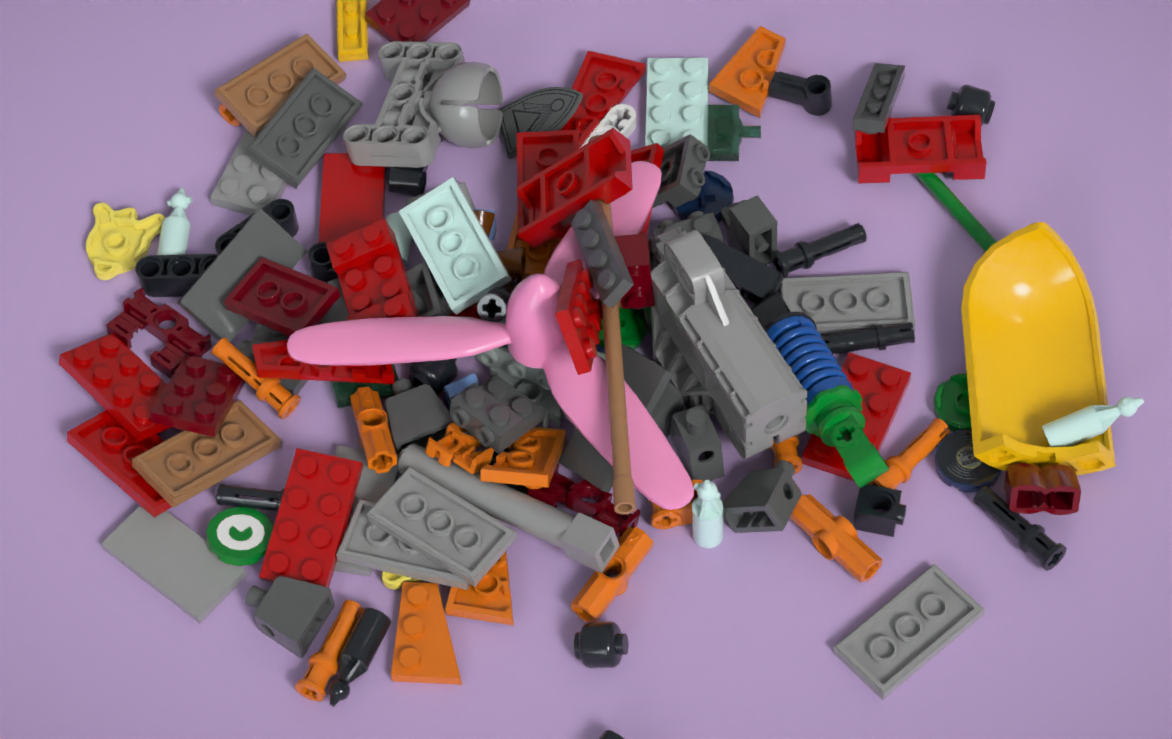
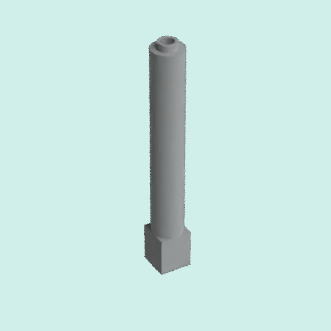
[397,444,620,573]

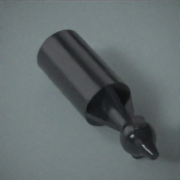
[329,608,391,707]

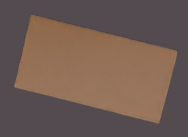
[214,33,347,137]
[132,400,281,508]

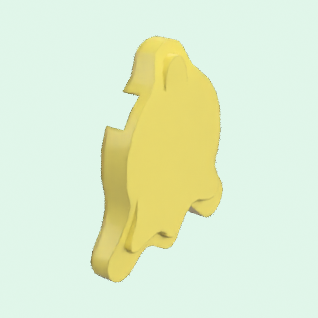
[86,202,166,280]

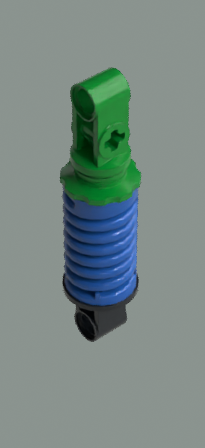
[750,291,889,488]

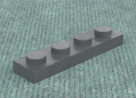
[853,63,905,134]
[571,199,634,308]

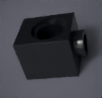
[853,484,906,537]

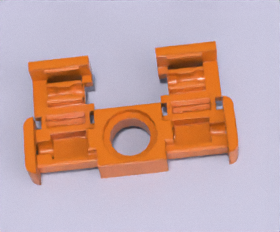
[425,422,514,475]

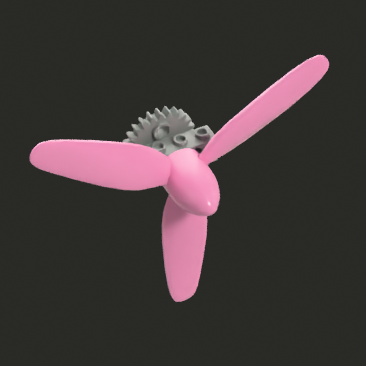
[287,161,694,510]

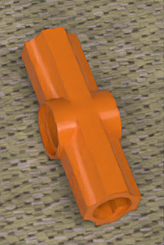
[350,386,397,474]
[790,494,882,583]
[571,526,653,623]

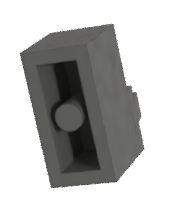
[720,195,778,265]

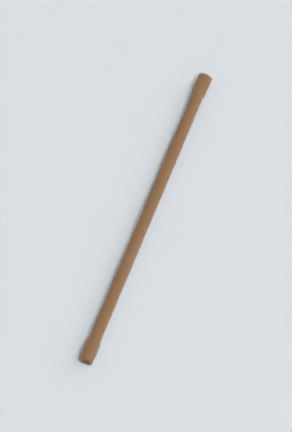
[588,135,636,514]

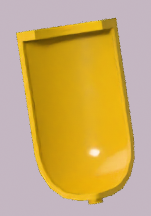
[961,222,1116,475]

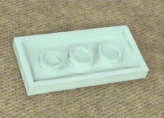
[645,58,708,148]
[399,177,512,315]

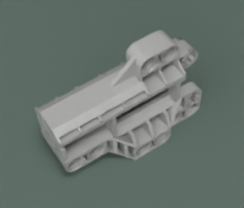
[638,226,807,459]

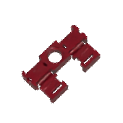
[106,288,212,379]
[527,464,640,537]

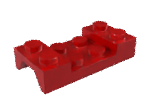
[854,115,987,184]
[516,128,633,248]
[326,218,419,321]

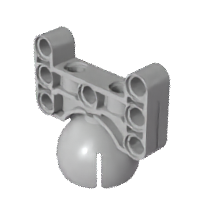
[342,41,503,168]

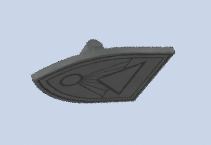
[498,87,583,159]

